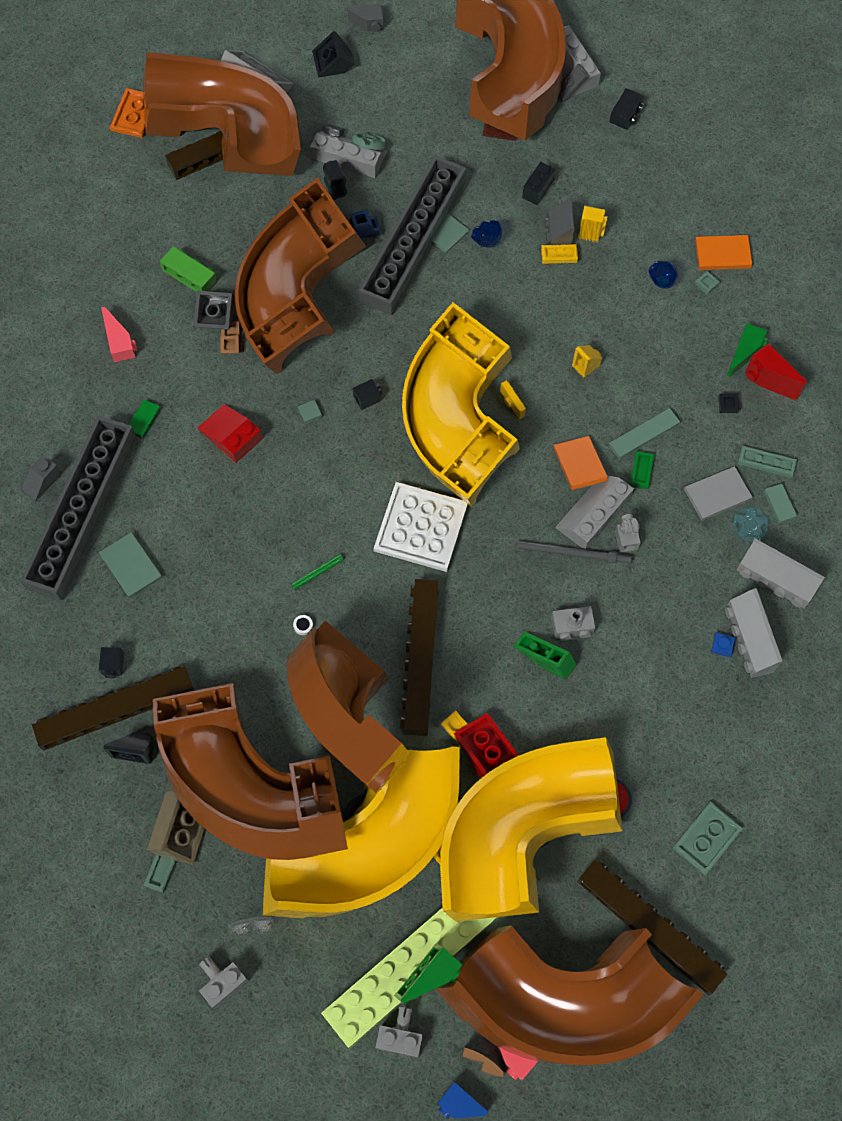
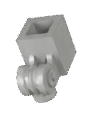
[615,514,640,553]

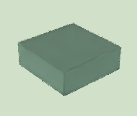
[694,271,720,295]
[298,400,322,424]

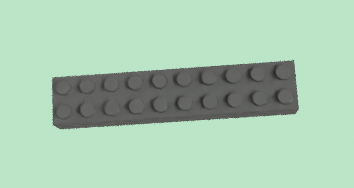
[358,156,466,315]
[20,415,136,601]

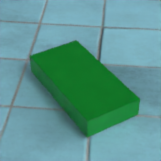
[129,400,161,439]
[630,451,654,489]

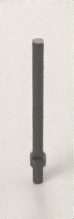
[517,541,632,564]

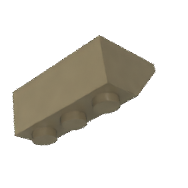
[147,791,204,865]

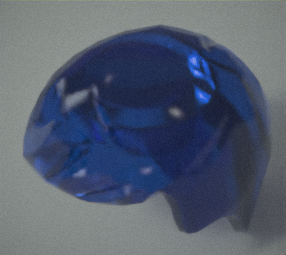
[471,220,502,248]
[648,261,679,289]

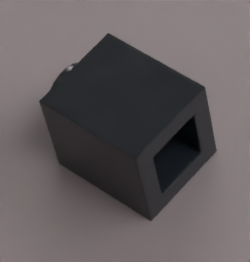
[353,379,382,410]
[99,647,124,679]

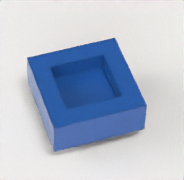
[711,633,735,657]

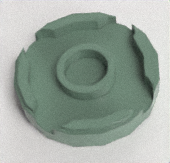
[352,132,386,150]

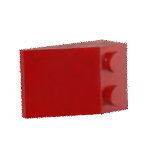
[745,343,807,401]
[197,404,262,463]
[454,713,519,779]

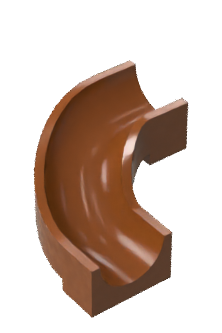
[143,52,301,176]
[286,620,410,794]
[153,683,348,860]

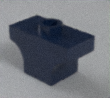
[348,210,381,239]

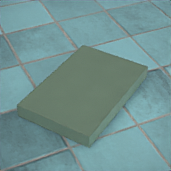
[99,532,162,599]
[672,801,743,876]

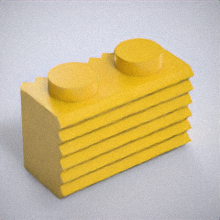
[578,206,608,242]

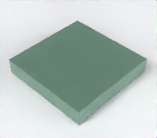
[432,213,469,253]

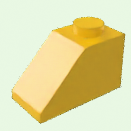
[572,345,602,378]

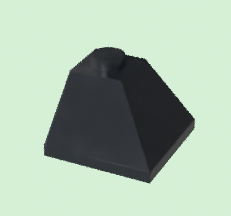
[312,31,355,78]
[103,732,156,764]

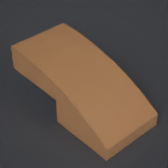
[220,321,240,354]
[462,1047,504,1078]

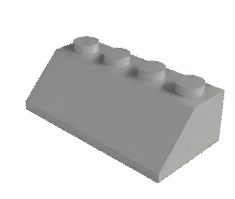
[562,25,601,97]
[221,50,294,92]
[310,131,387,178]
[555,475,634,550]
[737,538,825,609]
[725,588,783,678]

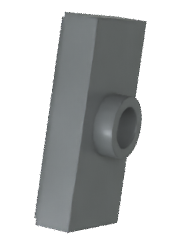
[559,64,589,101]

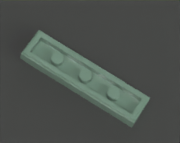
[608,408,680,460]

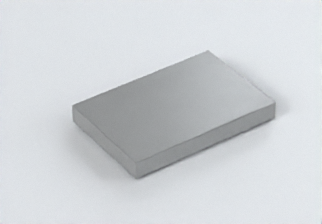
[684,466,752,521]

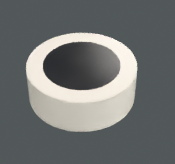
[293,615,313,635]

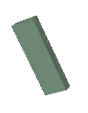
[738,446,797,478]

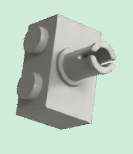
[551,606,595,641]
[199,956,249,1009]
[375,1007,423,1058]

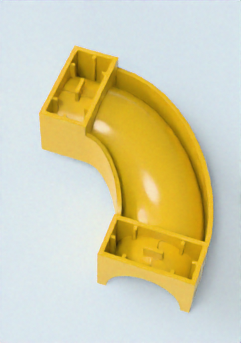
[402,302,520,507]
[440,737,622,922]
[263,746,460,918]

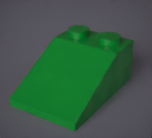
[394,944,462,1004]

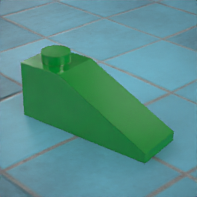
[727,323,768,377]
[513,631,577,680]

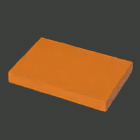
[110,88,145,138]
[695,235,752,270]
[554,436,608,490]

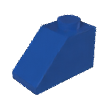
[437,1082,488,1119]

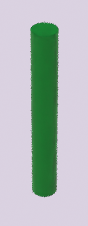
[291,554,344,590]

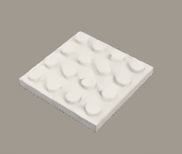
[374,482,468,572]

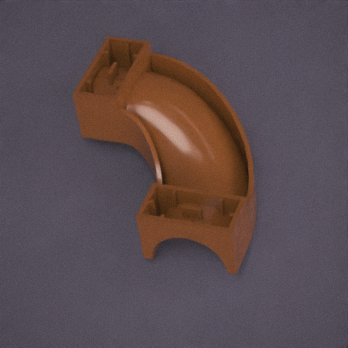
[455,0,566,141]
[235,178,366,374]
[436,926,703,1065]

